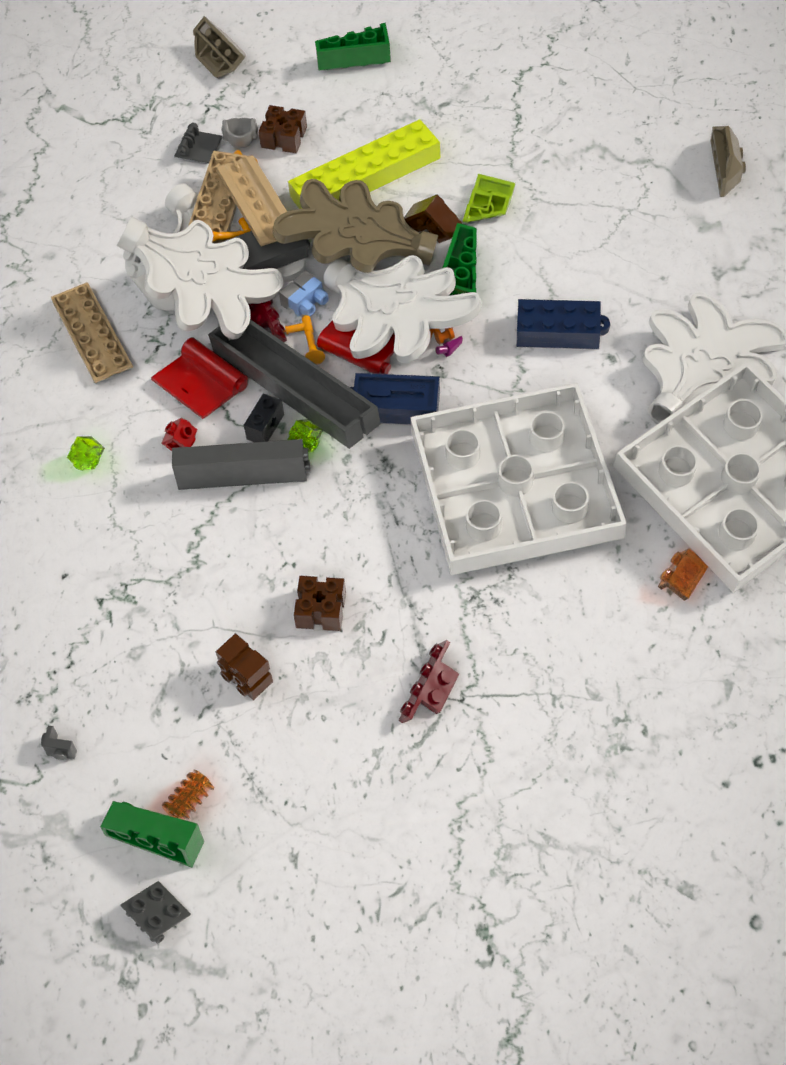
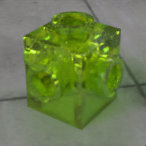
[287,419,323,452]
[67,436,105,471]

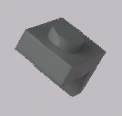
[41,725,77,760]

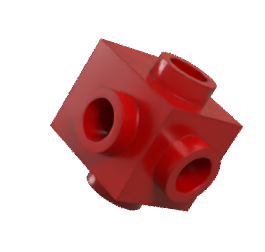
[161,418,198,451]

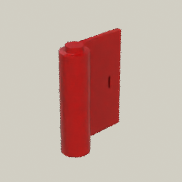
[317,320,395,374]
[151,337,248,419]

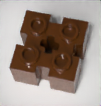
[258,105,307,154]
[293,576,346,631]
[215,633,273,701]

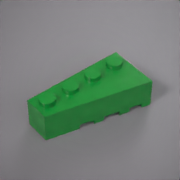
[315,22,391,70]
[442,223,477,296]
[100,801,204,868]

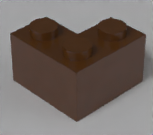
[404,194,462,243]

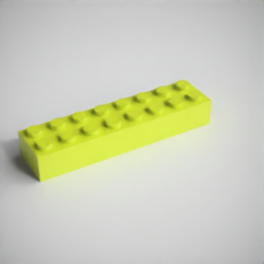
[288,119,441,209]

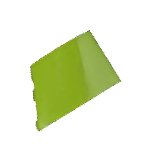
[463,174,515,223]

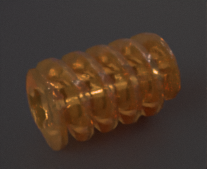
[162,769,214,820]

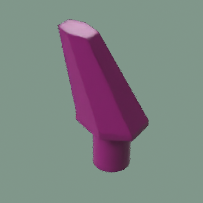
[435,336,463,357]

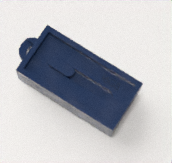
[516,299,610,349]
[350,373,440,425]

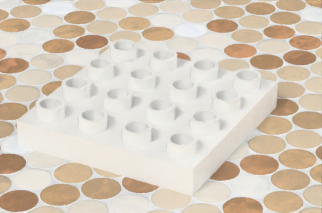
[613,362,786,593]
[410,383,627,575]

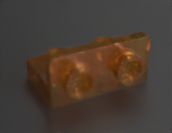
[658,548,708,601]

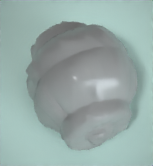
[221,118,258,148]

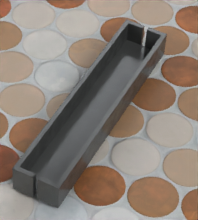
[208,320,381,449]

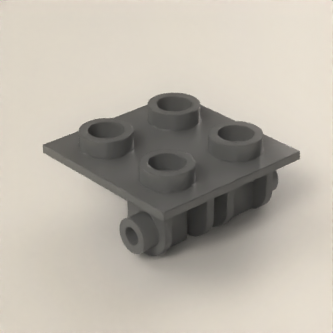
[174,122,222,163]
[120,881,191,944]

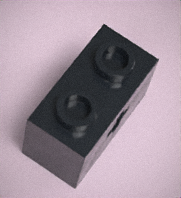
[244,393,284,442]

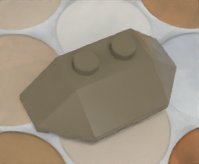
[193,16,246,78]
[710,126,746,197]

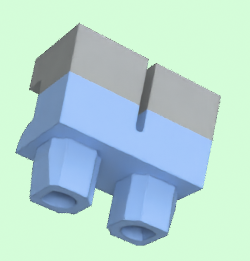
[279,270,329,317]

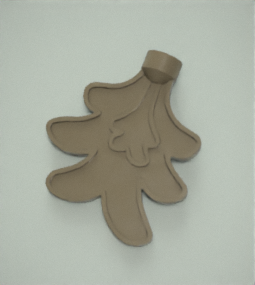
[273,179,438,273]

